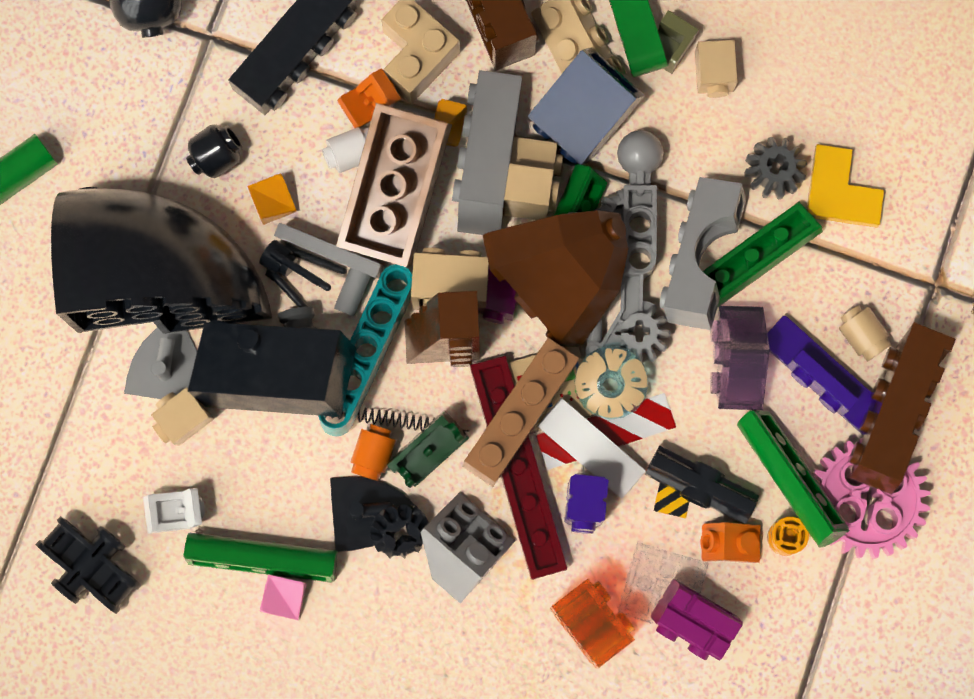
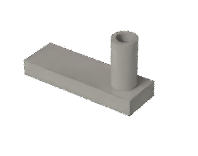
[274,222,385,316]

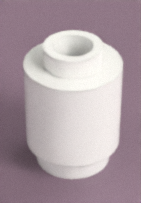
[322,127,369,174]

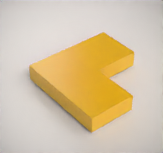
[807,144,884,228]

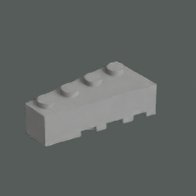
[452,70,522,235]

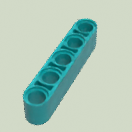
[319,264,412,437]

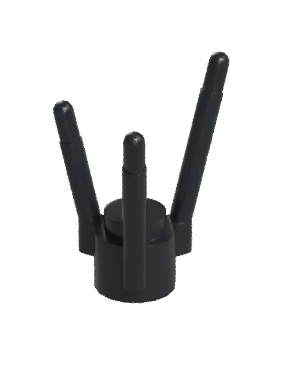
[259,240,346,307]

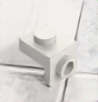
[143,488,205,534]

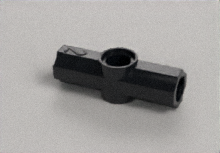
[645,445,760,524]

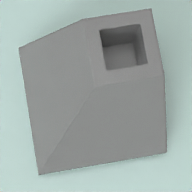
[420,492,515,604]

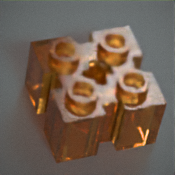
[549,579,635,669]

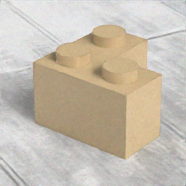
[381,0,460,105]
[503,137,563,220]
[411,248,489,310]

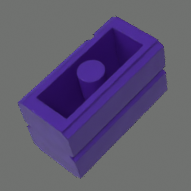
[564,474,609,534]

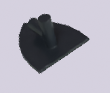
[330,477,418,552]

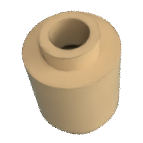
[839,305,891,362]

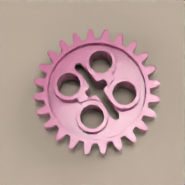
[812,438,931,559]

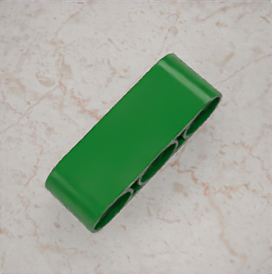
[609,0,668,78]

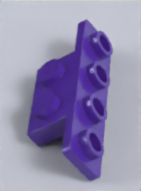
[761,316,876,436]

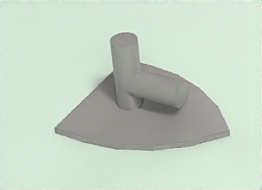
[124,327,197,399]

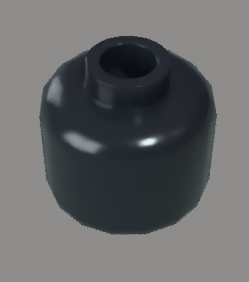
[186,124,242,178]

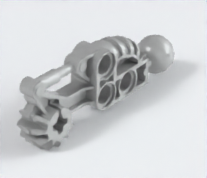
[585,130,671,363]

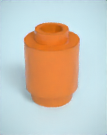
[350,424,396,481]

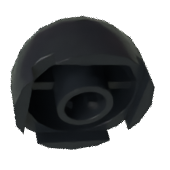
[109,0,182,38]

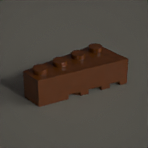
[465,0,539,71]
[404,291,480,367]
[848,322,956,495]

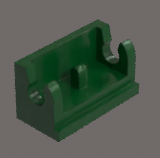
[387,410,469,488]

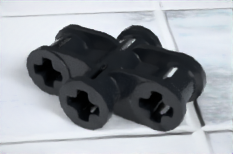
[35,515,141,614]

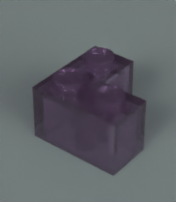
[710,306,770,410]

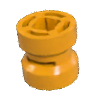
[767,517,809,556]

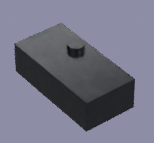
[188,322,356,417]

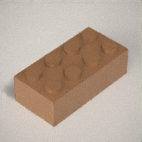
[336,103,452,267]

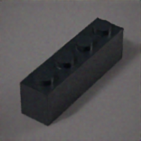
[228,0,357,116]

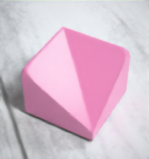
[260,574,307,620]

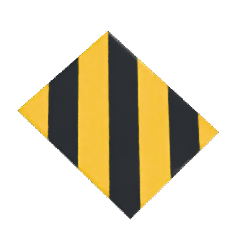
[653,483,689,518]

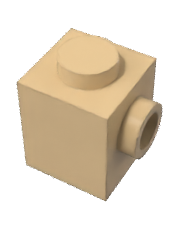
[151,387,214,446]

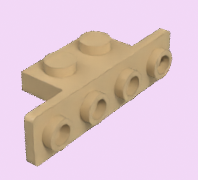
[531,0,625,75]

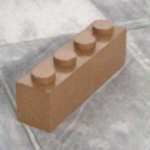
[462,338,579,487]

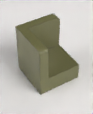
[658,10,699,74]

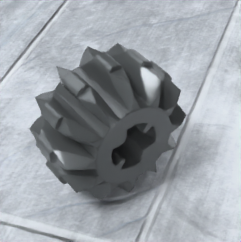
[744,137,807,200]

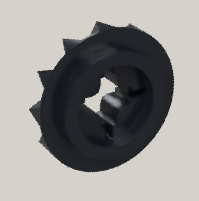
[370,504,429,559]

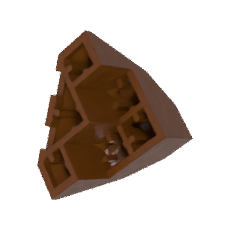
[482,210,629,347]

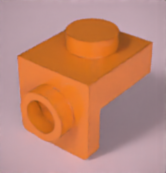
[337,68,401,128]
[700,522,760,563]

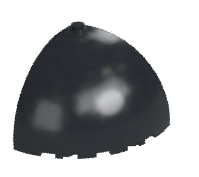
[51,187,272,334]

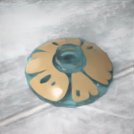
[574,346,649,420]

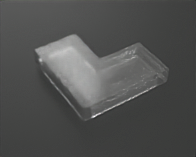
[616,542,709,625]

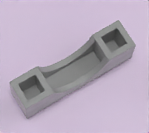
[660,177,746,330]

